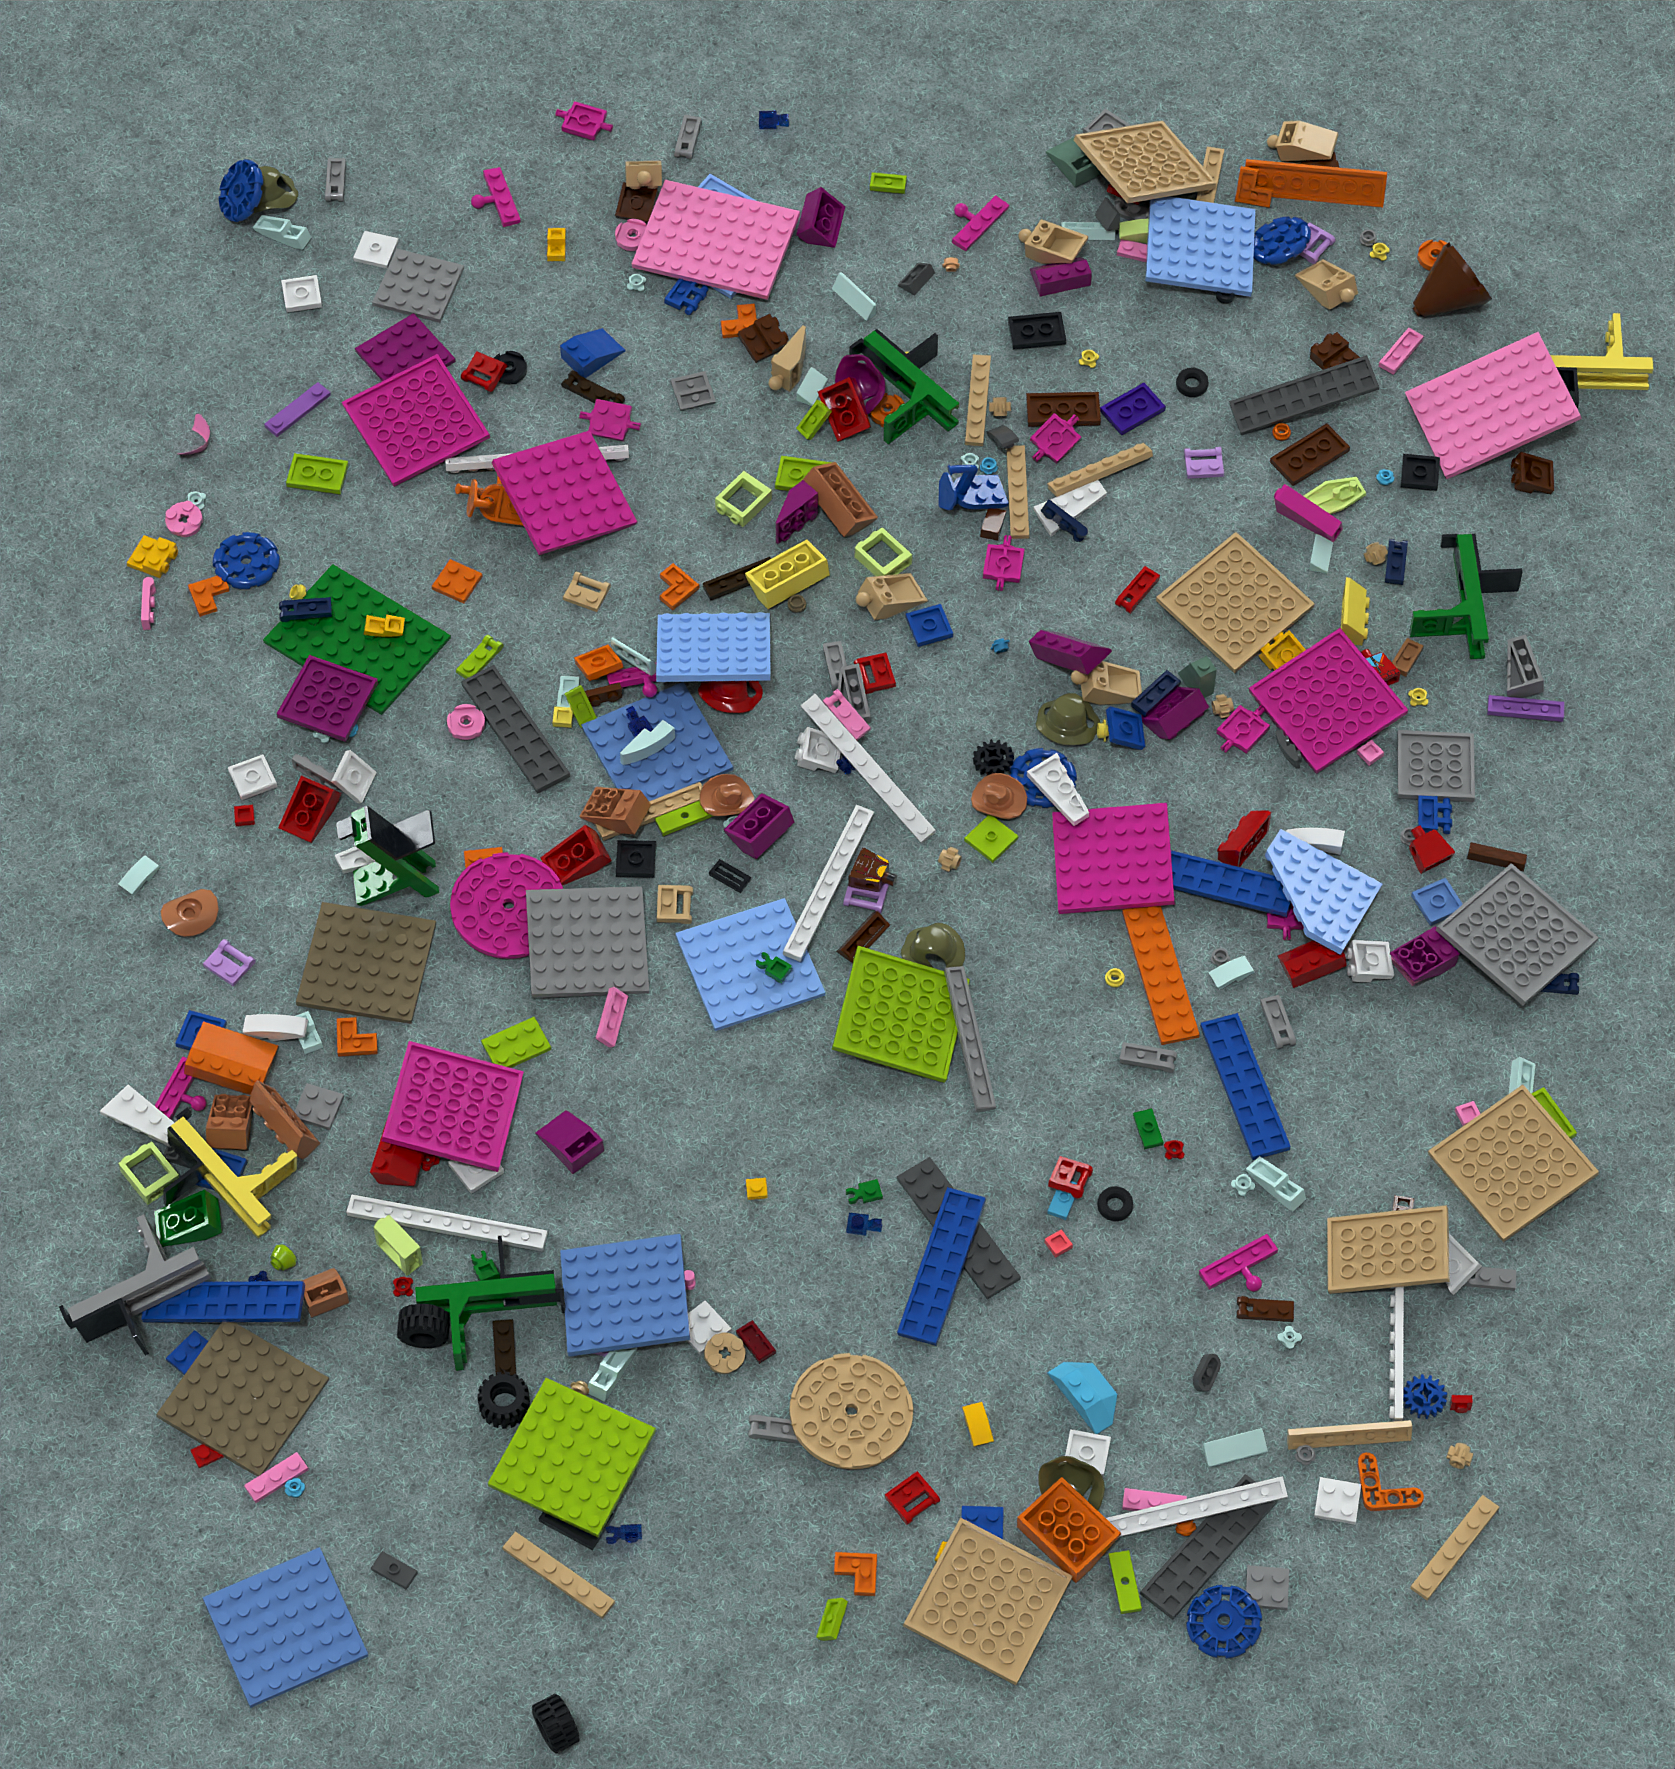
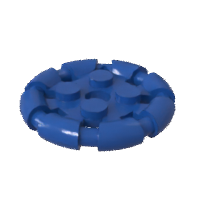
[219,159,263,222]
[1253,216,1311,265]
[213,532,280,589]
[1009,748,1077,808]
[1186,1585,1262,1659]

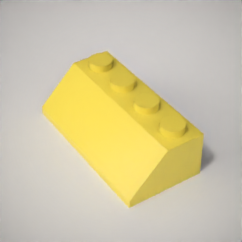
[745,539,830,609]

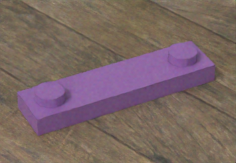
[264,382,331,437]
[1487,695,1564,722]

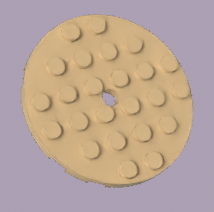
[789,1353,913,1469]

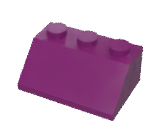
[796,187,846,248]
[1029,257,1092,297]
[1142,687,1209,740]
[724,793,795,859]

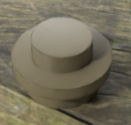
[788,594,806,613]

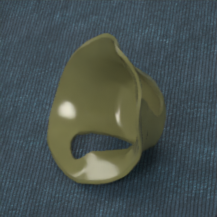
[247,166,298,213]
[1036,693,1100,745]
[901,923,965,968]
[1038,1456,1105,1510]

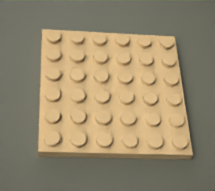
[1074,121,1217,204]
[1156,532,1315,673]
[1428,1084,1599,1242]
[903,1518,1072,1685]

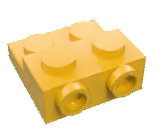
[127,535,178,578]
[1259,630,1306,671]

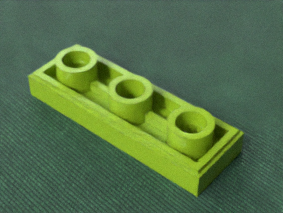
[655,801,714,836]
[1108,1550,1142,1614]

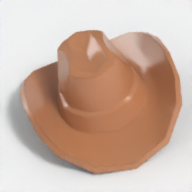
[971,773,1027,819]
[699,774,754,816]
[160,889,219,936]

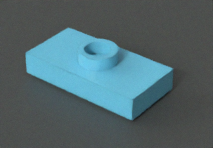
[1047,1181,1077,1220]

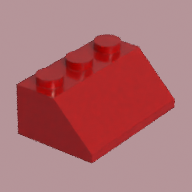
[1217,810,1271,867]
[1277,940,1347,988]
[370,1121,425,1186]

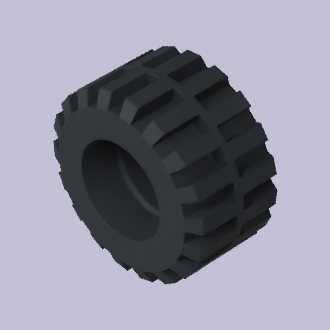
[397,1304,450,1348]
[477,1372,530,1429]
[532,1694,579,1754]

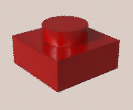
[234,804,255,826]
[1450,1395,1473,1413]

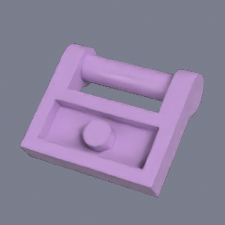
[1299,222,1336,264]
[1184,447,1224,479]
[843,883,889,914]
[203,939,256,986]

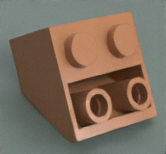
[301,1268,349,1318]

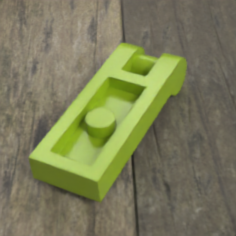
[456,634,504,679]

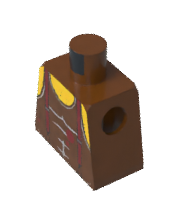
[848,847,897,892]

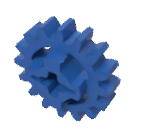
[1403,1374,1447,1419]

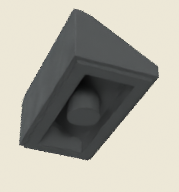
[1095,197,1120,231]
[897,263,935,296]

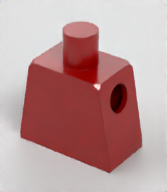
[1409,825,1455,874]

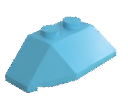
[1047,1362,1117,1434]

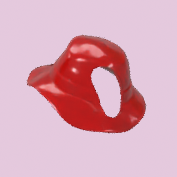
[698,681,763,713]

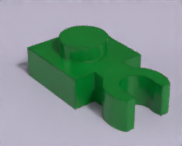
[756,952,792,983]
[846,1179,883,1204]
[471,1251,500,1281]

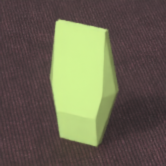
[1304,477,1366,514]

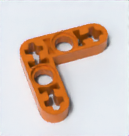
[1357,1452,1424,1511]

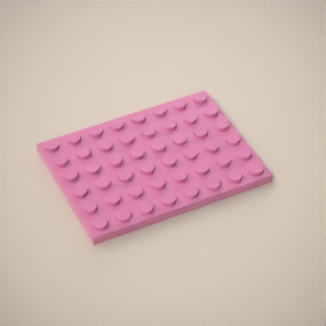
[632,180,800,300]
[1405,332,1582,479]

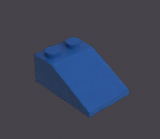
[560,328,625,378]

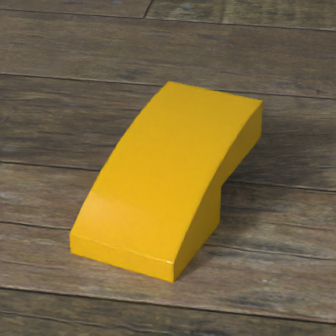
[547,228,566,261]
[364,615,405,637]
[962,1402,994,1446]

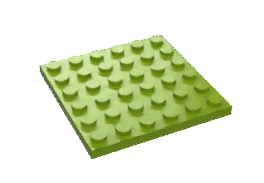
[831,946,970,1083]
[488,1378,656,1538]

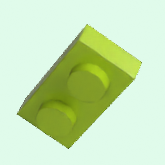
[870,172,907,194]
[796,400,832,440]
[564,685,597,728]
[816,1598,848,1641]

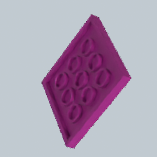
[355,313,456,381]
[277,655,378,742]

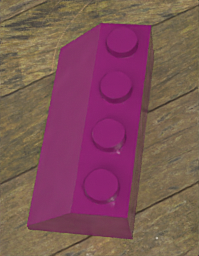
[1029,630,1112,675]

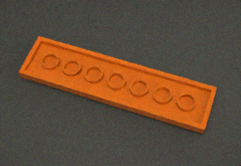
[1245,159,1387,207]
[1122,906,1200,1045]

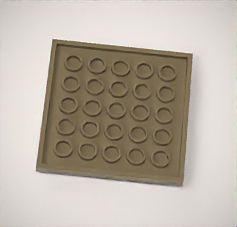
[296,902,436,1024]
[156,1322,329,1476]

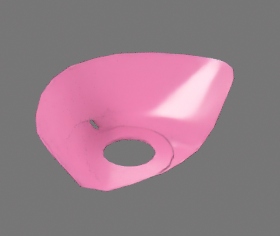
[178,414,210,455]

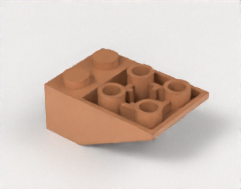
[579,787,651,835]
[206,1094,253,1150]

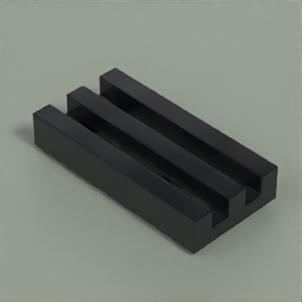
[709,859,751,893]

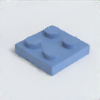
[1411,878,1463,926]

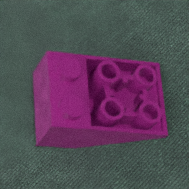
[776,480,818,544]
[1390,926,1460,982]
[535,1110,604,1174]

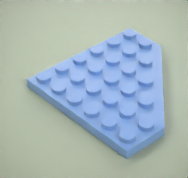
[1265,829,1382,955]

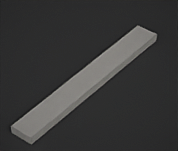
[944,966,996,1112]

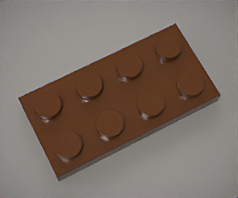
[1026,392,1101,427]
[1270,423,1350,486]

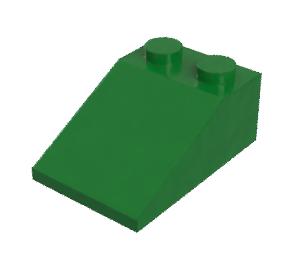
[154,1189,222,1247]

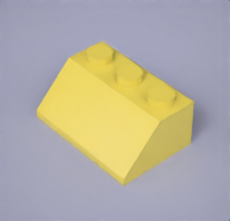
[1341,577,1370,646]

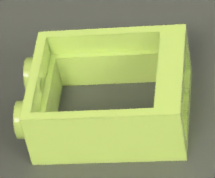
[715,471,772,527]
[855,528,912,576]
[118,1141,179,1205]
[373,1215,423,1276]

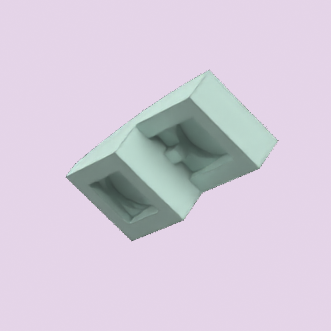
[557,676,580,707]
[118,856,160,895]
[1209,956,1255,990]
[296,1011,323,1054]

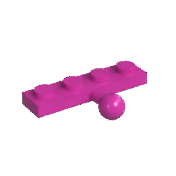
[471,167,521,227]
[952,195,1009,251]
[606,663,657,698]
[155,1056,207,1119]
[1199,1234,1278,1292]

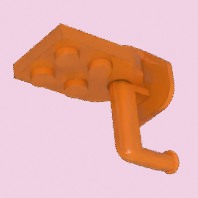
[455,479,524,526]

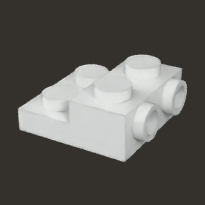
[795,727,841,773]
[1344,940,1394,982]

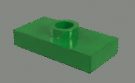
[1133,1108,1164,1150]

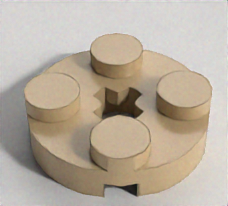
[704,1333,745,1374]

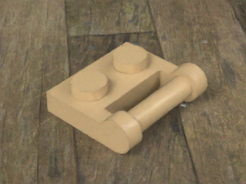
[563,572,611,612]
[657,885,693,924]

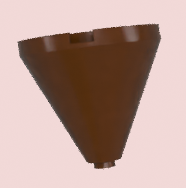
[1412,242,1492,317]

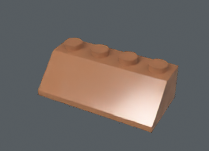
[802,462,878,537]
[249,1080,320,1159]

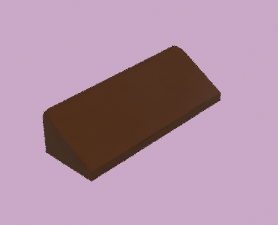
[1467,842,1527,872]
[836,911,890,963]

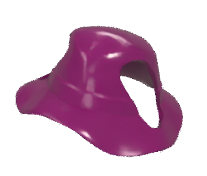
[835,354,885,414]

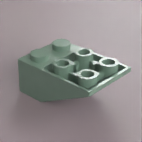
[1046,137,1102,187]

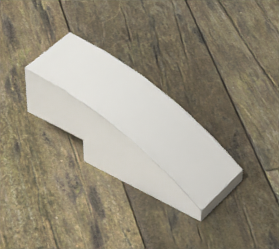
[1286,828,1345,855]
[242,1014,308,1042]

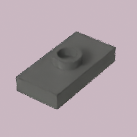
[371,1551,418,1590]

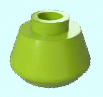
[270,1244,297,1271]

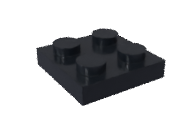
[1400,454,1440,491]
[616,840,656,878]

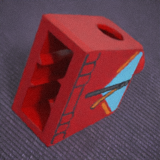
[1361,649,1400,686]

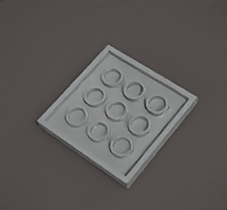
[372,249,464,323]
[1397,730,1475,802]

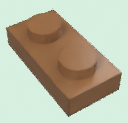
[1392,638,1424,677]

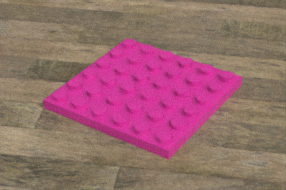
[342,354,490,487]
[492,430,637,555]
[1249,628,1408,774]
[1052,803,1175,914]
[381,1041,524,1172]

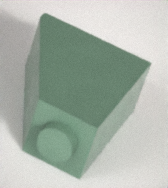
[1178,656,1217,698]

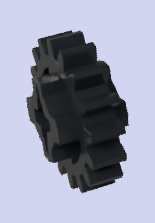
[973,739,1014,775]

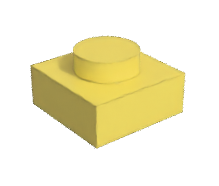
[552,707,573,728]

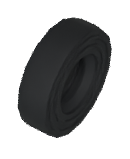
[1176,367,1209,398]
[1097,1186,1134,1222]

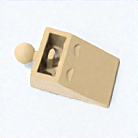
[1267,121,1338,161]
[625,161,662,189]
[1018,219,1088,264]
[1295,259,1358,310]
[768,326,806,392]
[856,573,928,620]
[1071,661,1142,705]

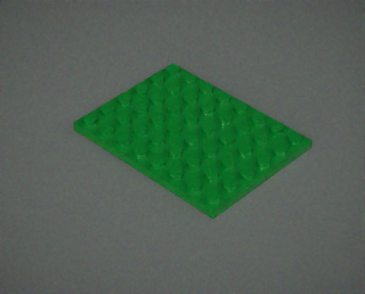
[263,564,451,715]

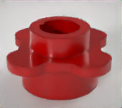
[1164,1140,1185,1160]
[421,1153,440,1171]
[393,1277,413,1297]

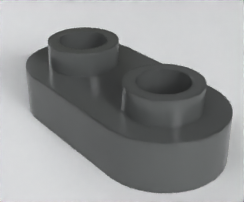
[1193,1354,1221,1391]

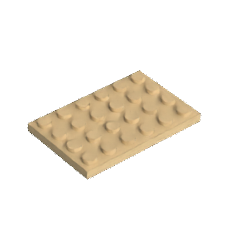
[1327,1205,1450,1294]

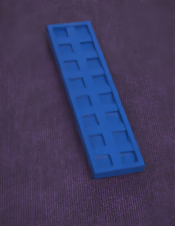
[1171,851,1292,917]
[1200,1013,1291,1160]
[897,1187,986,1346]
[141,1281,305,1322]

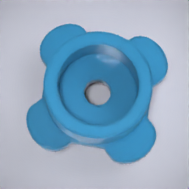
[991,638,1010,654]

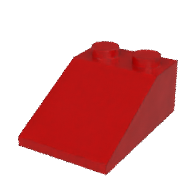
[817,377,871,442]
[278,776,342,843]
[540,825,612,886]

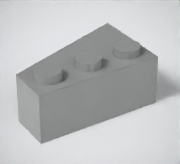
[1507,634,1544,698]
[835,663,871,724]

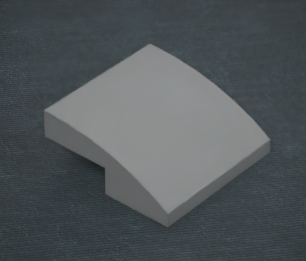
[670,371,716,411]

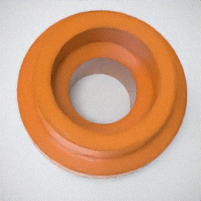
[1272,423,1291,441]
[1175,1520,1197,1536]

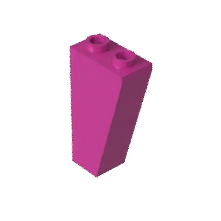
[1274,484,1343,542]

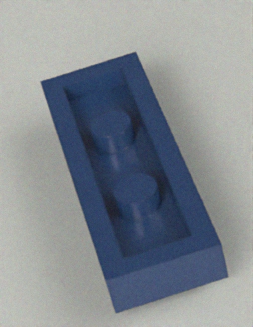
[1131,670,1181,717]

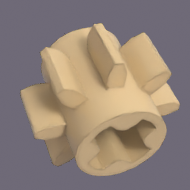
[989,397,1011,416]
[1364,542,1388,565]
[1211,694,1234,718]
[938,847,962,872]
[1446,1443,1473,1469]

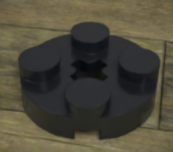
[494,351,527,384]

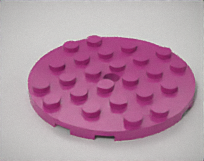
[450,852,563,959]

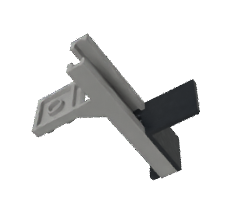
[59,1214,211,1356]

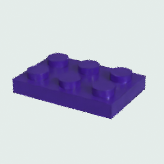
[1100,383,1166,436]

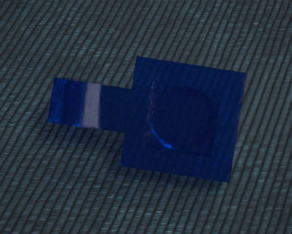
[759,111,789,129]
[626,706,653,737]
[846,1212,882,1236]
[606,1524,642,1544]

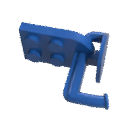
[939,464,1009,510]

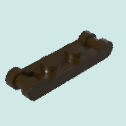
[561,370,625,404]

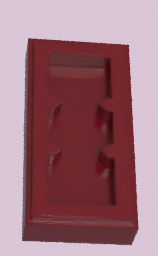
[736,1320,776,1364]

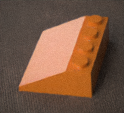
[184,1021,279,1095]
[1017,1477,1121,1583]

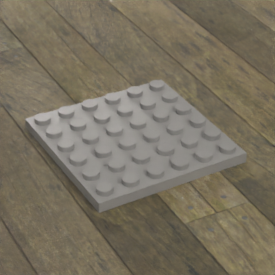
[1436,863,1599,1006]
[526,887,649,998]

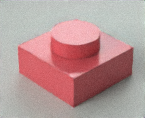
[1044,1229,1073,1258]

